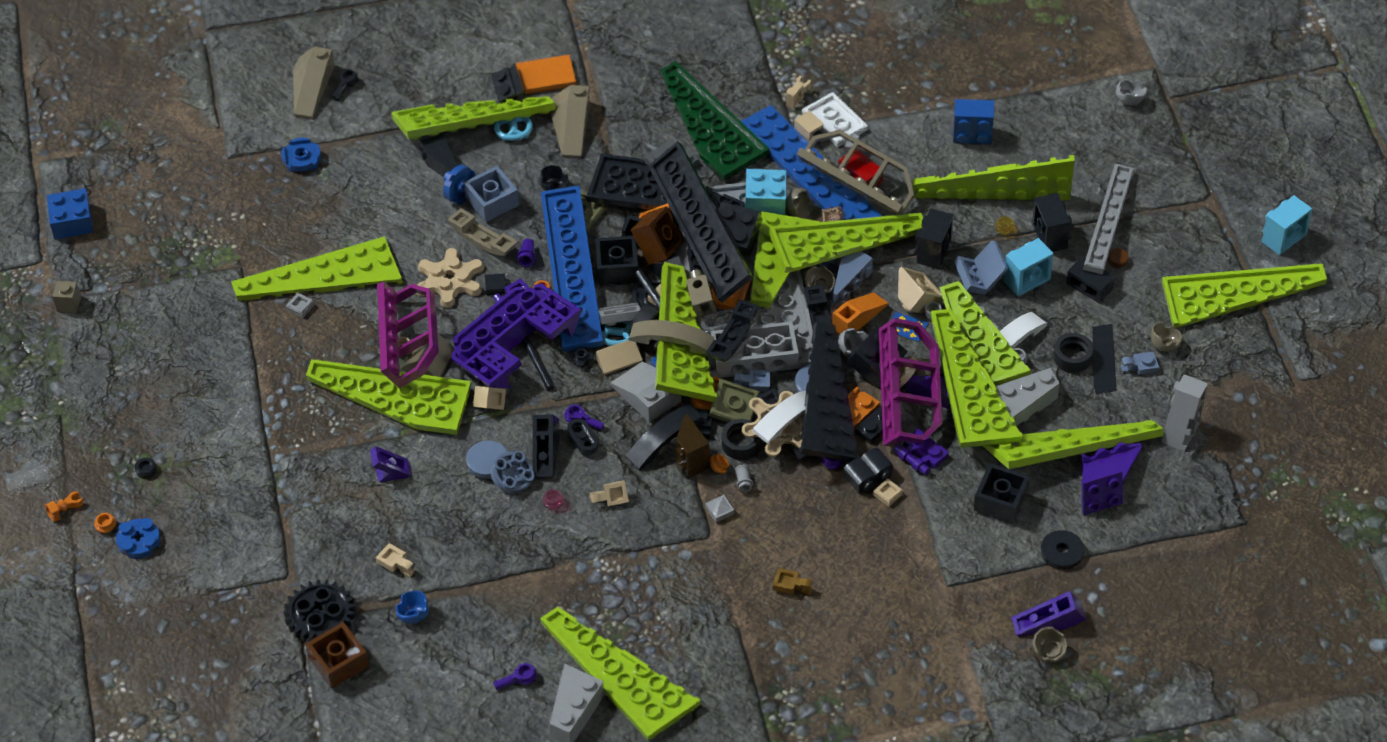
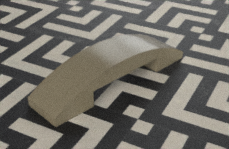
[447,208,519,256]
[629,320,714,354]

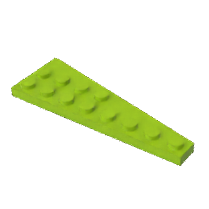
[769,213,923,273]
[231,236,402,301]
[655,262,717,402]
[1162,264,1327,328]
[930,309,1023,448]
[983,420,1163,469]
[540,607,701,741]

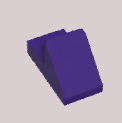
[370,446,411,482]

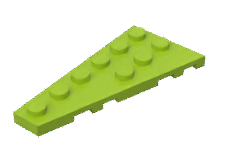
[750,211,820,308]
[939,281,1032,386]

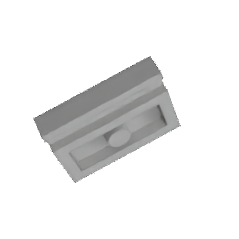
[598,303,640,326]

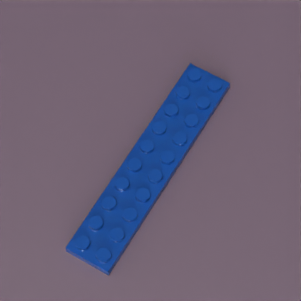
[741,105,882,220]
[541,185,604,352]

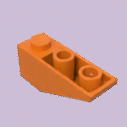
[832,292,889,334]

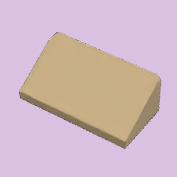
[596,340,642,375]

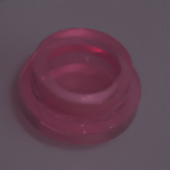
[542,489,564,510]

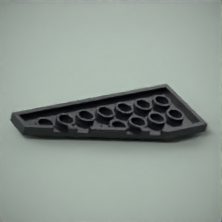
[586,153,745,213]

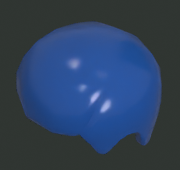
[396,590,429,624]

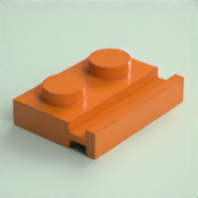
[848,387,880,431]

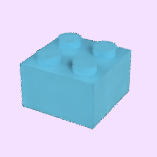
[745,169,786,215]
[1262,195,1312,255]
[1004,238,1053,297]

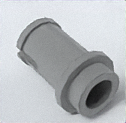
[735,465,753,493]

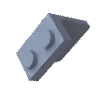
[954,240,1008,296]

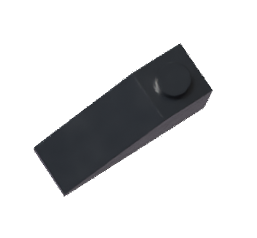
[419,134,457,177]
[532,414,559,478]

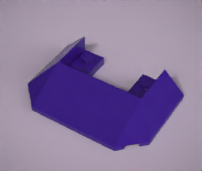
[451,284,581,388]

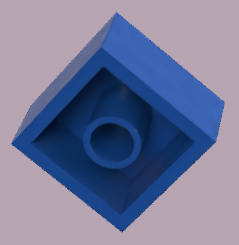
[953,99,994,144]
[47,188,94,240]

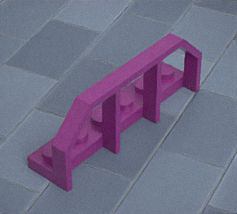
[377,281,439,388]
[879,318,942,447]

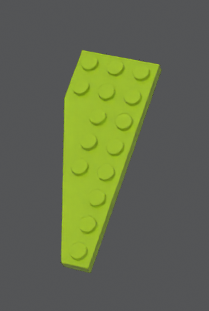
[392,96,556,139]
[306,359,472,435]

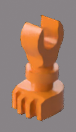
[45,491,83,523]

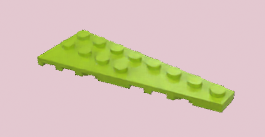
[912,155,1075,200]

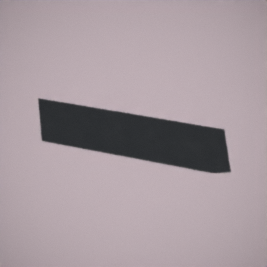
[1092,324,1116,394]

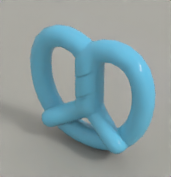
[494,117,532,142]
[602,321,632,346]

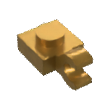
[772,568,813,595]

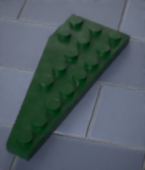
[660,61,770,181]

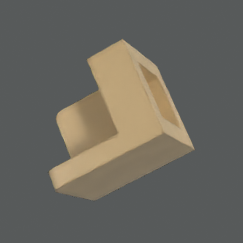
[794,111,823,142]
[473,386,506,410]

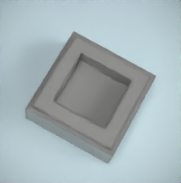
[286,293,315,318]

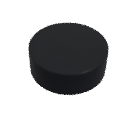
[135,458,157,479]

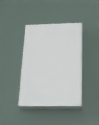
[802,92,868,148]

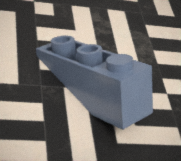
[833,251,873,302]

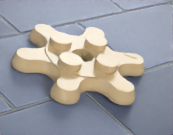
[416,248,484,308]
[742,391,805,457]

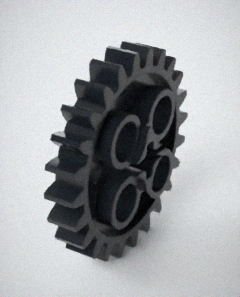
[283,579,356,642]

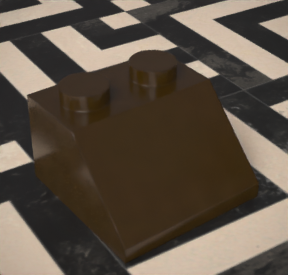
[675,414,710,479]

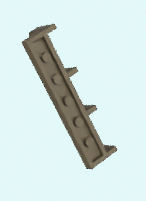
[797,129,914,215]

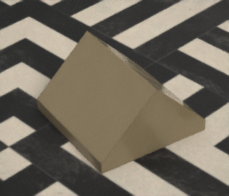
[401,333,454,377]

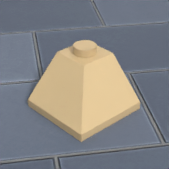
[898,267,944,314]

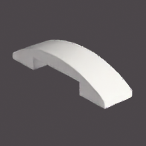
[1000,312,1047,349]
[752,390,806,444]

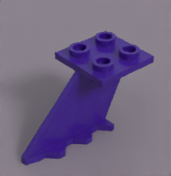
[1081,442,1142,515]

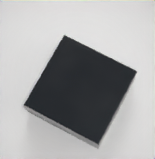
[485,273,506,295]

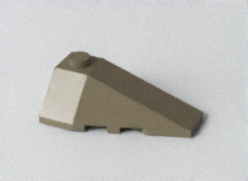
[293,47,335,119]
[550,85,591,158]

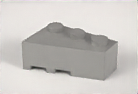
[995,368,1059,426]
[1161,374,1208,452]
[550,663,605,742]

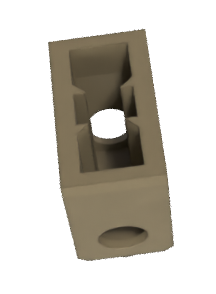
[686,270,719,323]

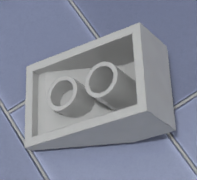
[610,362,682,423]

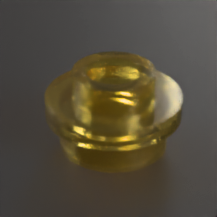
[995,216,1015,235]

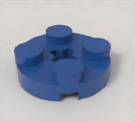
[281,138,321,172]
[443,164,476,204]
[116,518,160,559]

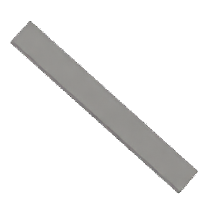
[1083,164,1134,275]

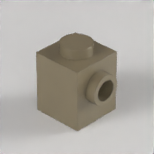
[52,281,81,313]

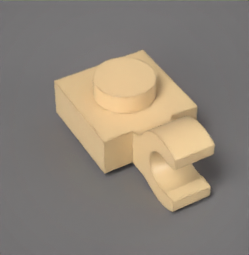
[786,76,811,109]
[589,480,629,506]
[376,543,415,577]

